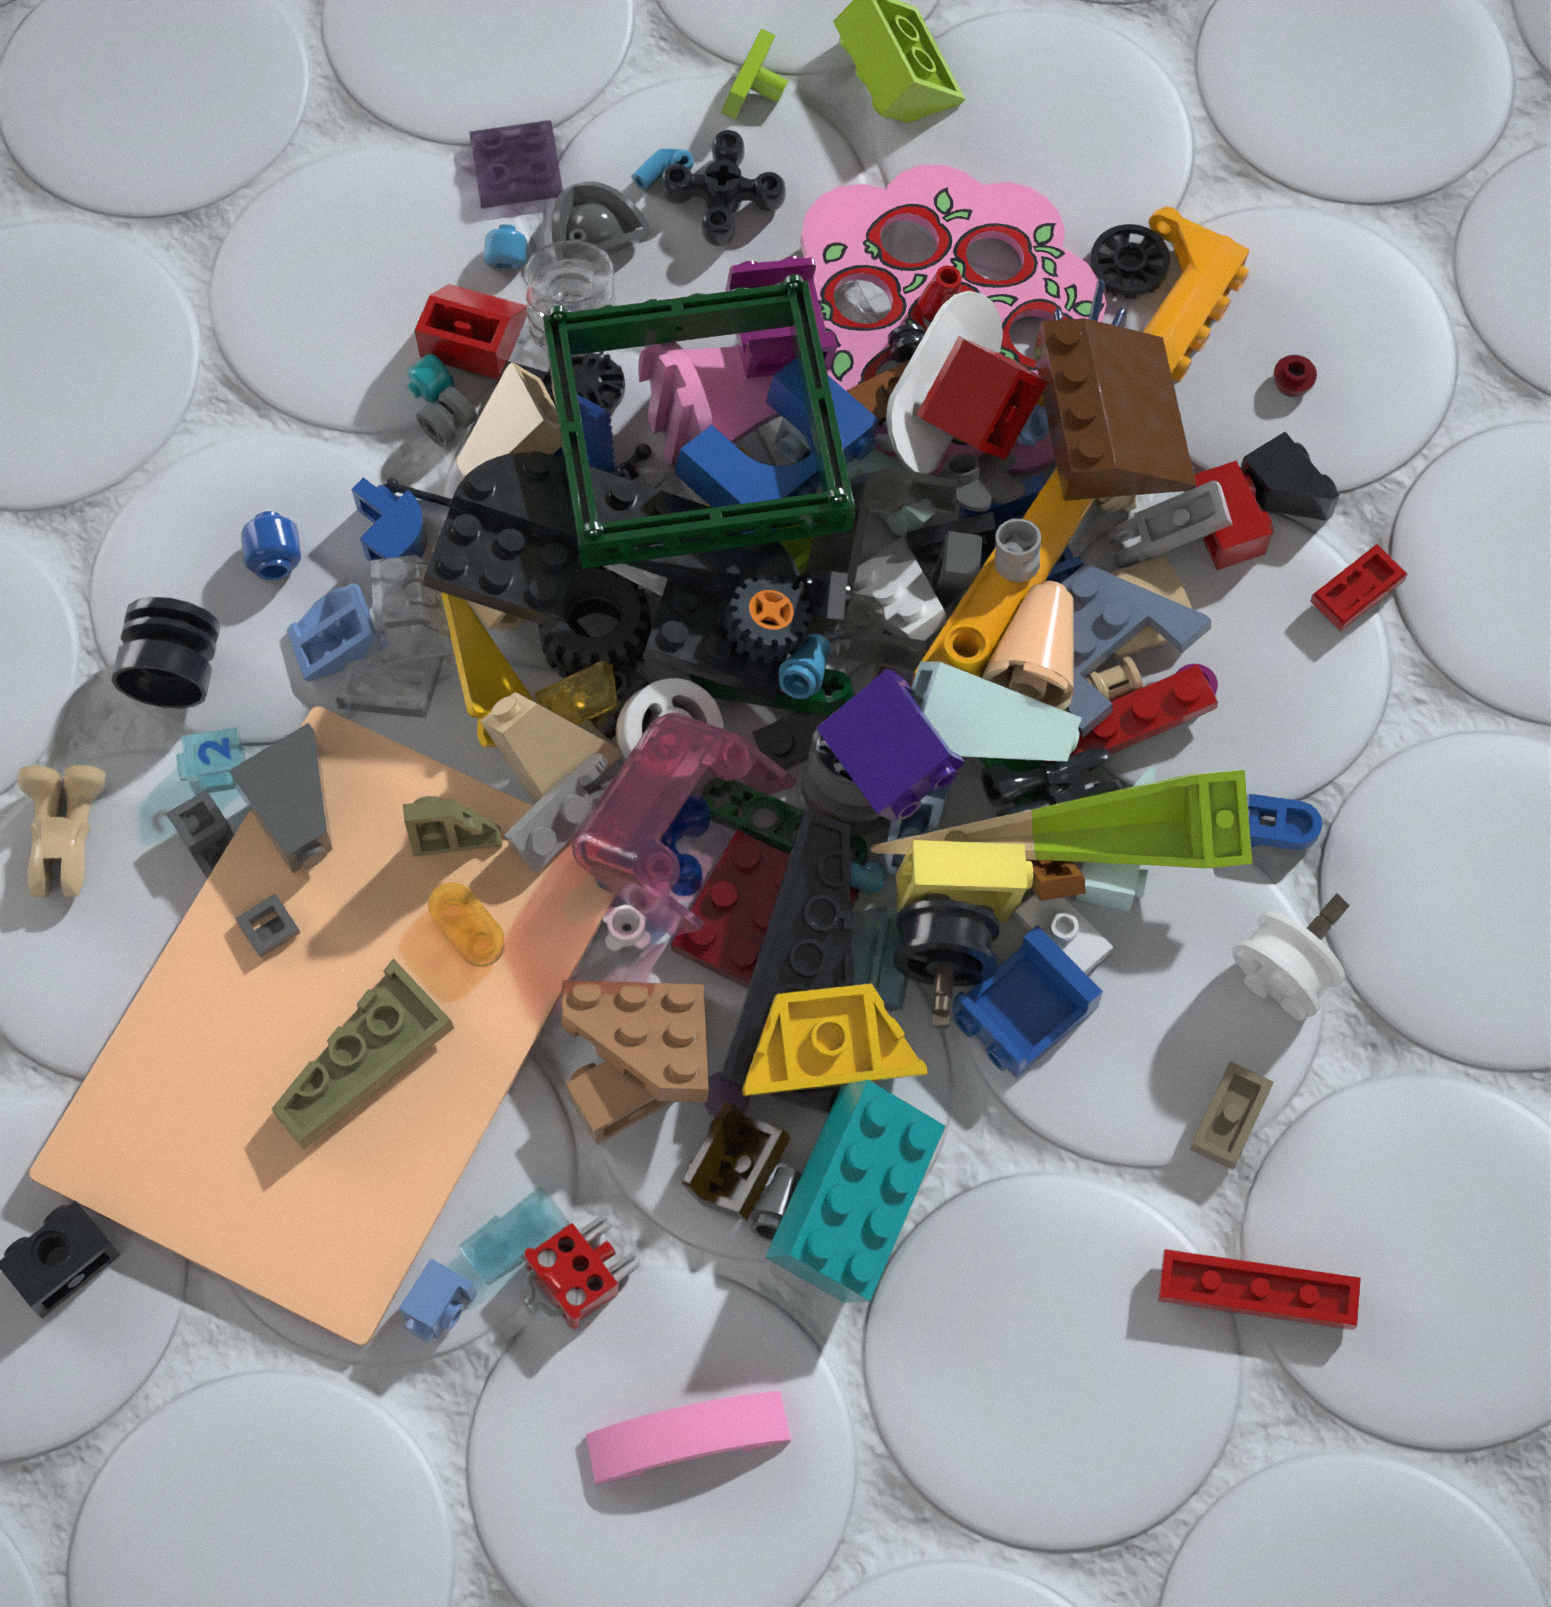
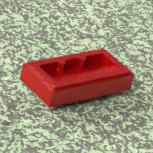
[1310,544,1408,632]

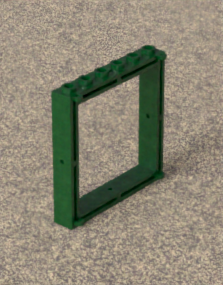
[542,274,855,569]

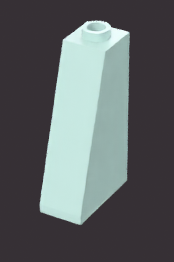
[910,661,1081,762]

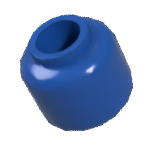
[241,511,301,580]

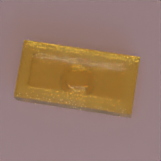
[535,661,617,725]

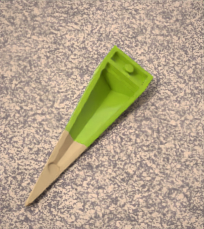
[870,769,1252,868]

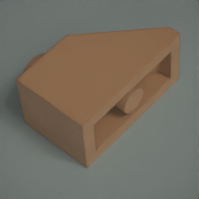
[565,1061,671,1145]

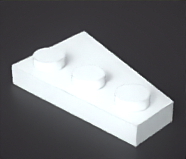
[847,536,948,648]

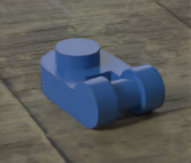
[1247,794,1323,850]

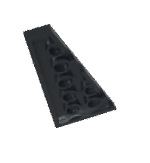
[719,809,854,1115]

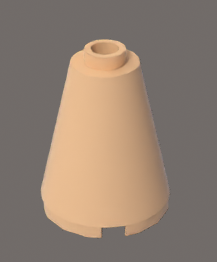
[982,581,1074,710]

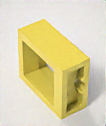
[895,840,1033,922]

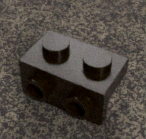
[682,1102,791,1221]

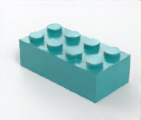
[765,1079,946,1303]

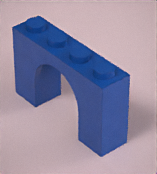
[675,358,880,534]

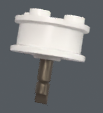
[1232,893,1350,1021]

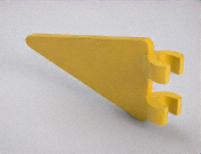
[441,592,536,747]

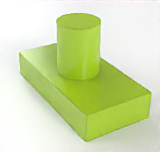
[721,28,789,120]

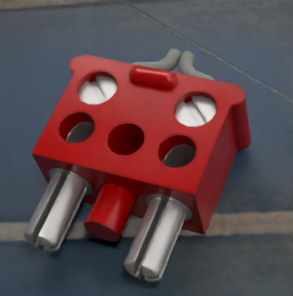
[523,1215,640,1329]

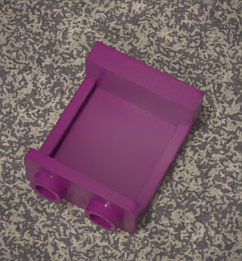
[725,256,837,379]

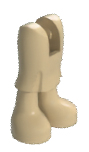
[17,765,106,897]

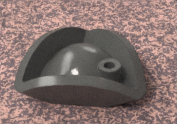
[552,181,649,268]

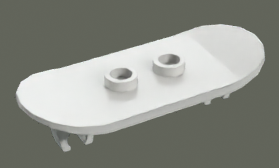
[875,291,1003,476]

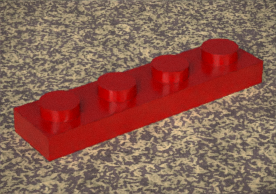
[1042,664,1218,763]
[1158,1249,1361,1330]

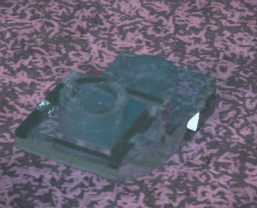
[459,1187,570,1285]

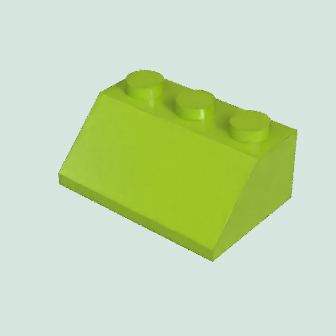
[833,0,966,123]

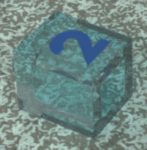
[176,727,246,796]

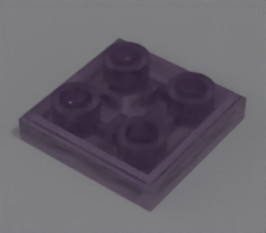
[469,120,563,209]

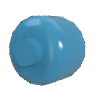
[484,224,527,269]

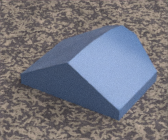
[287,584,378,681]

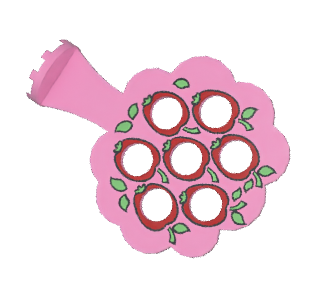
[638,165,1106,481]

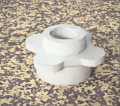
[603,905,651,952]

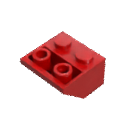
[414,284,530,380]
[916,336,1048,460]

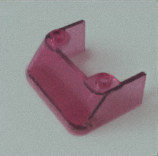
[572,713,797,936]

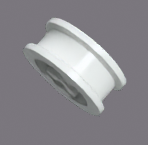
[616,678,724,783]

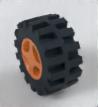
[724,574,812,663]

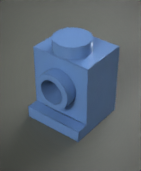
[399,1258,477,1343]

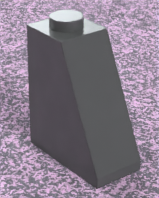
[229,723,333,873]

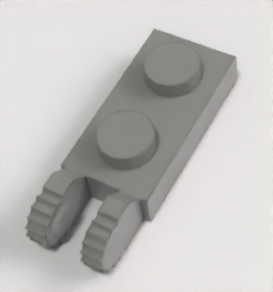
[1107,480,1233,568]
[504,753,624,873]

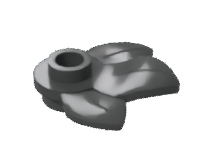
[941,453,1026,512]

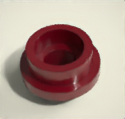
[1273,355,1317,397]

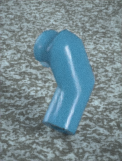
[631,149,694,190]

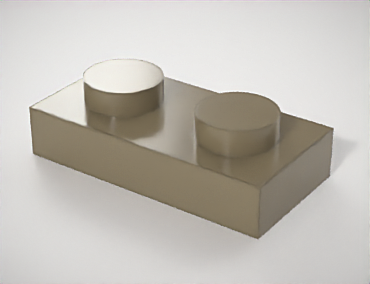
[1189,1061,1274,1170]

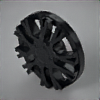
[1090,224,1170,299]
[545,352,626,412]

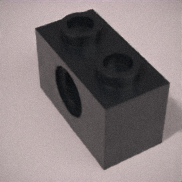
[0,1200,120,1319]

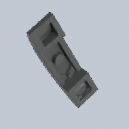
[166,790,301,957]

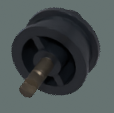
[893,893,1000,1029]

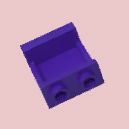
[816,669,965,821]

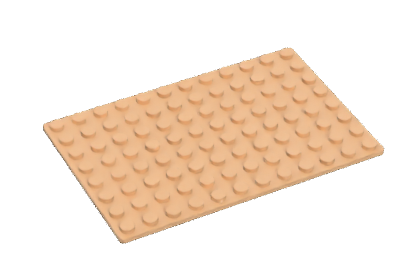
[29,706,634,1347]

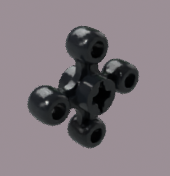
[661,130,786,246]

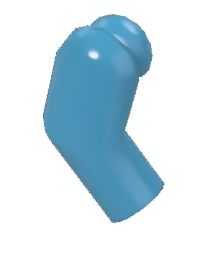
[850,860,886,895]

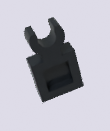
[798,569,851,620]

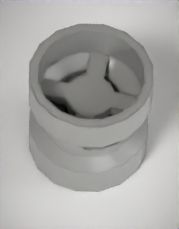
[995,519,1041,582]

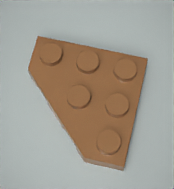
[562,980,709,1103]

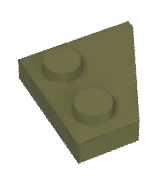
[403,796,502,857]

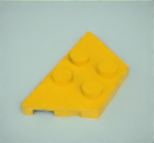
[742,984,928,1097]

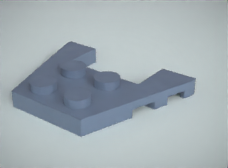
[1061,563,1211,737]

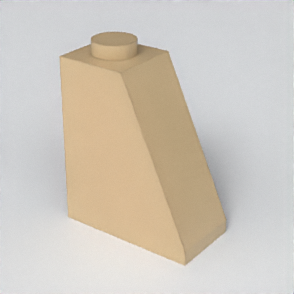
[455,362,562,477]
[481,692,622,803]

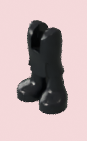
[981,748,1122,817]

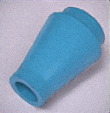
[779,634,831,699]

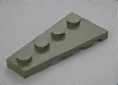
[271,958,454,1149]

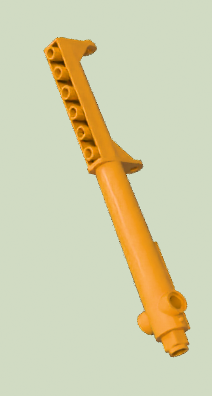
[910,206,1250,687]

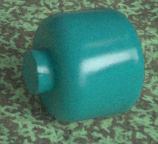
[407,354,455,403]

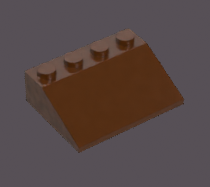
[1034,318,1196,501]

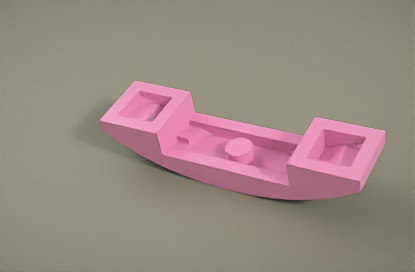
[586,1391,791,1485]

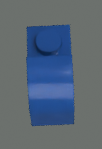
[351,477,427,583]

